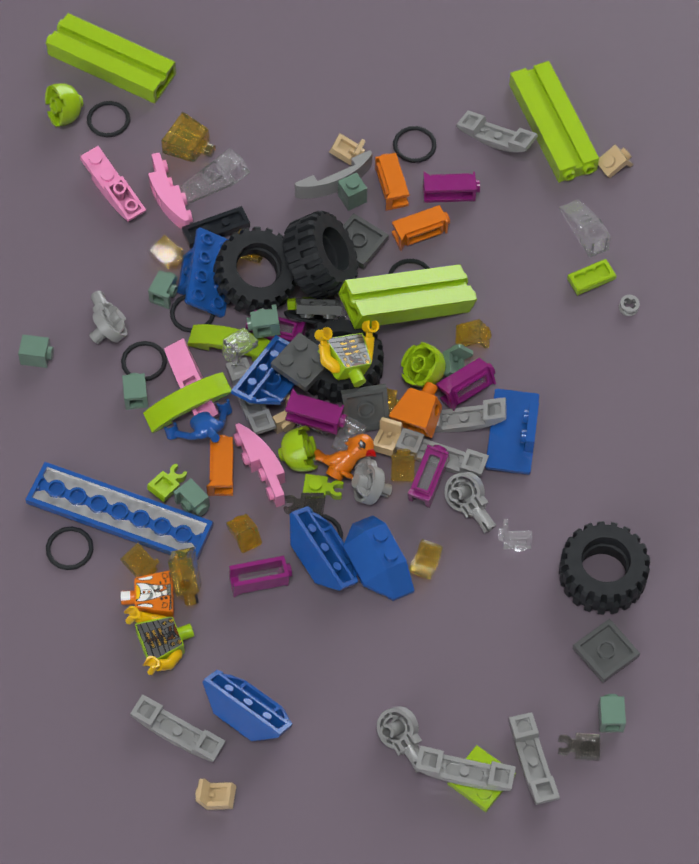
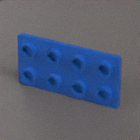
[177,227,229,318]
[485,389,539,475]

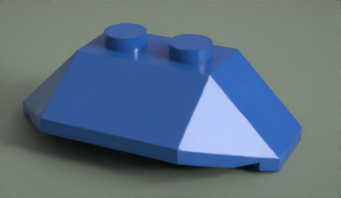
[231,335,295,405]
[290,506,358,591]
[343,515,415,601]
[202,670,292,741]

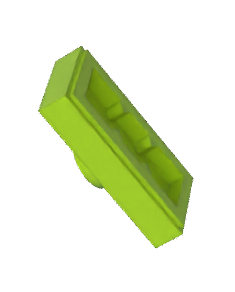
[567,259,616,296]

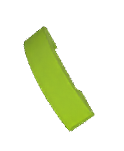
[187,324,270,362]
[143,372,232,433]

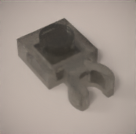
[283,493,325,517]
[558,733,600,760]

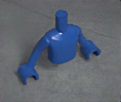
[164,398,233,442]

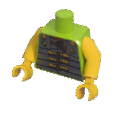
[314,320,379,387]
[124,606,194,675]

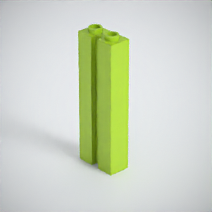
[46,13,176,104]
[509,61,599,183]
[338,264,477,329]

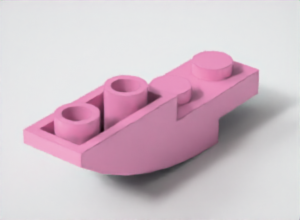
[80,146,146,222]
[148,152,193,229]
[164,338,220,418]
[233,423,285,508]

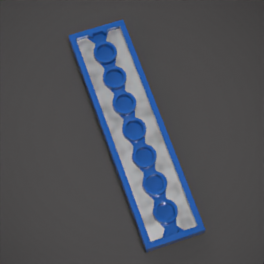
[25,462,213,563]

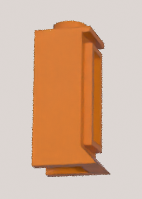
[375,153,409,211]
[392,205,450,252]
[206,435,234,496]

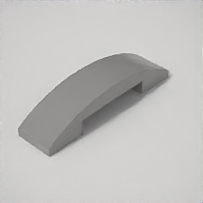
[456,111,538,152]
[294,150,372,199]
[225,357,276,435]
[435,397,506,433]
[395,428,489,476]
[130,694,226,762]
[509,712,560,805]
[415,746,516,791]

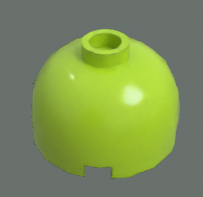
[45,83,83,126]
[401,342,446,388]
[278,425,318,472]

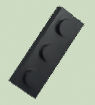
[182,206,250,248]

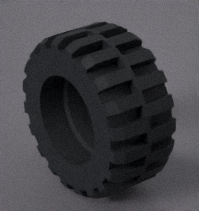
[282,211,358,299]
[213,226,296,315]
[305,317,384,405]
[559,521,650,615]

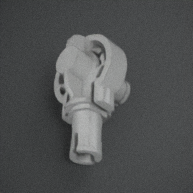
[89,291,127,344]
[352,457,392,505]
[444,472,497,534]
[377,706,422,773]

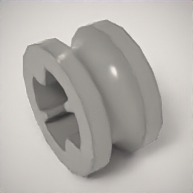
[619,295,640,316]

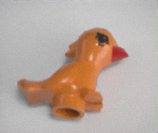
[314,434,376,481]

